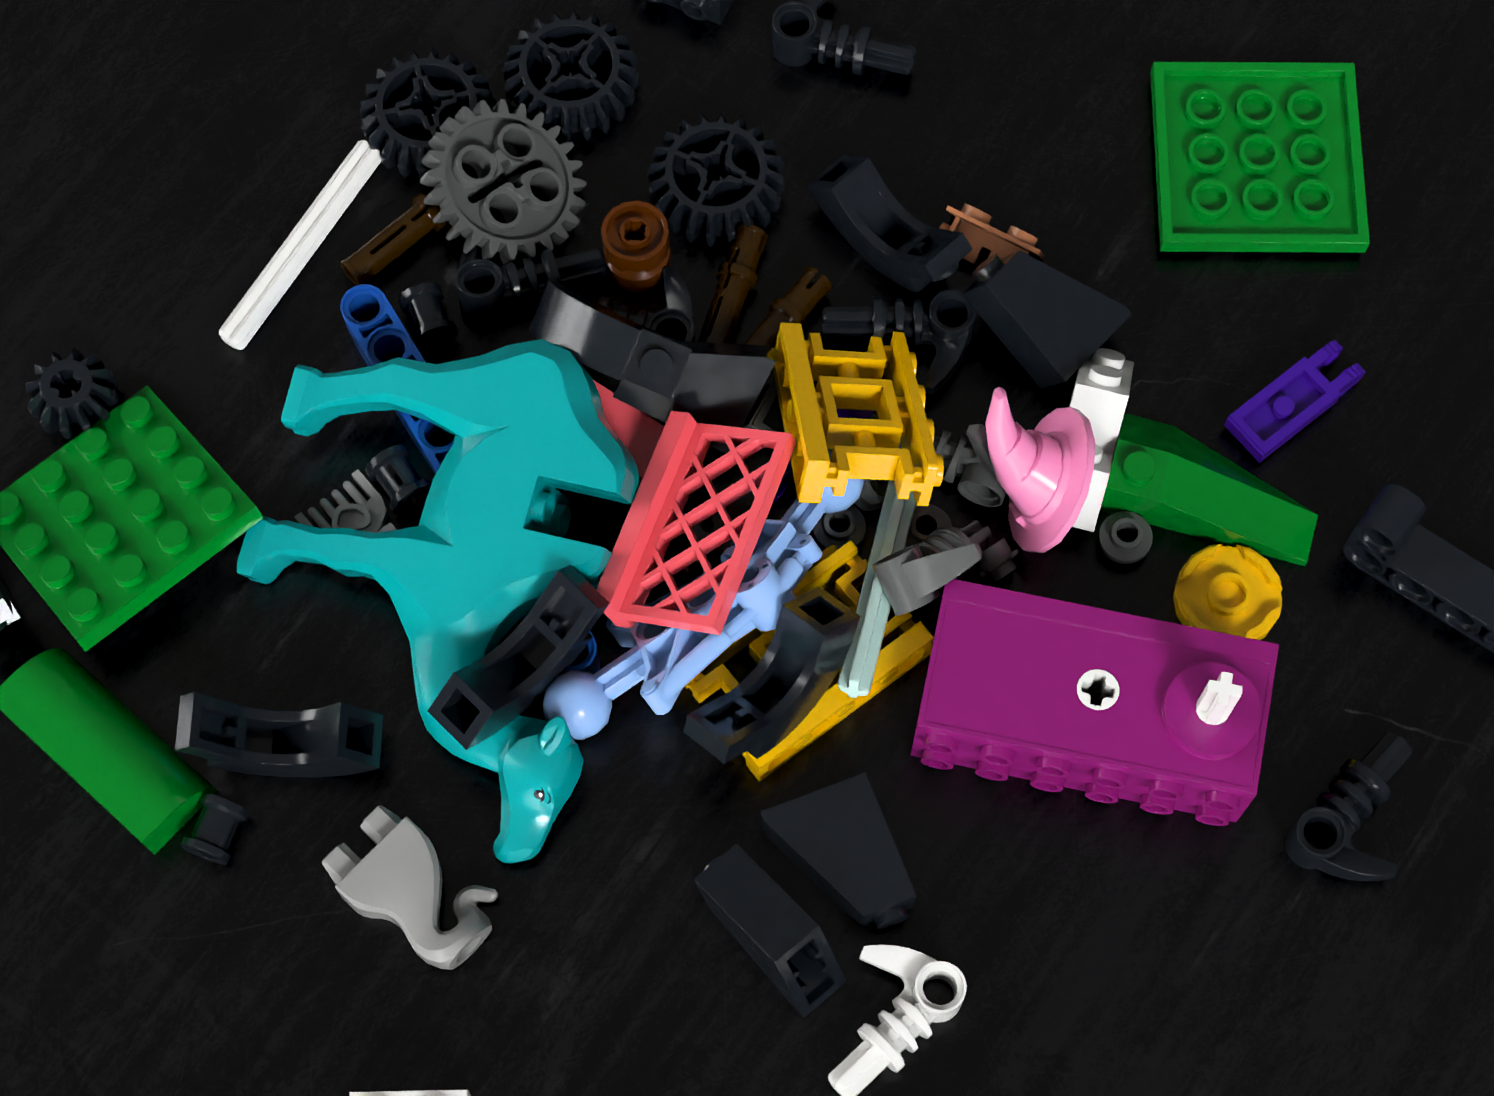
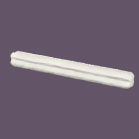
[219,140,382,350]

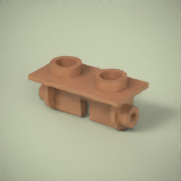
[939,203,1045,265]

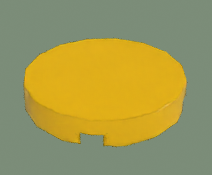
[1173,544,1282,640]

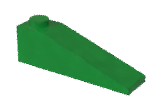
[1100,413,1318,566]

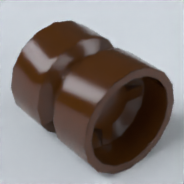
[601,200,671,294]

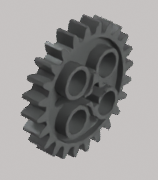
[420,99,587,266]

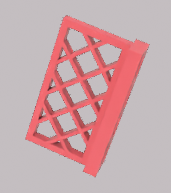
[596,411,797,635]

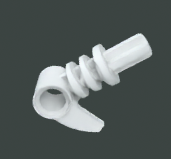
[828,945,967,1096]

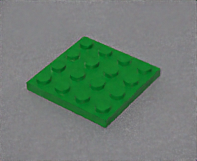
[1150,62,1370,253]
[0,385,263,652]

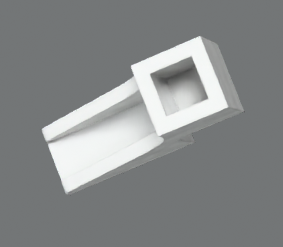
[1069,348,1134,532]

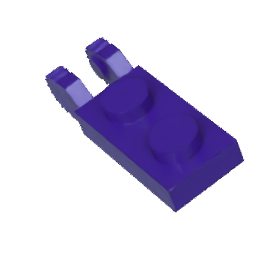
[1224,340,1366,463]

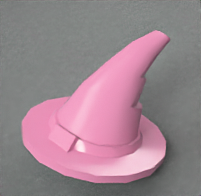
[985,387,1095,553]

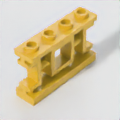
[772,322,944,506]
[684,540,934,782]

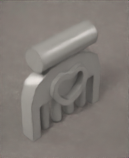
[294,469,397,533]

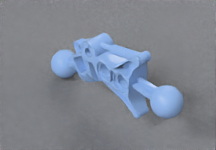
[543,449,865,740]

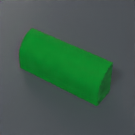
[0,648,218,855]

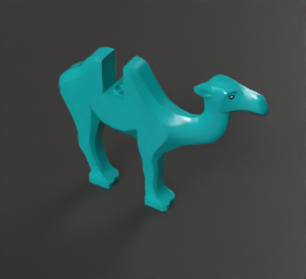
[237,339,640,864]

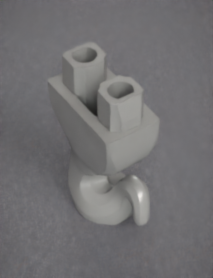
[322,805,498,970]

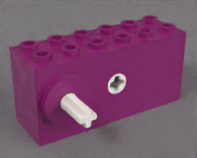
[910,579,1279,826]

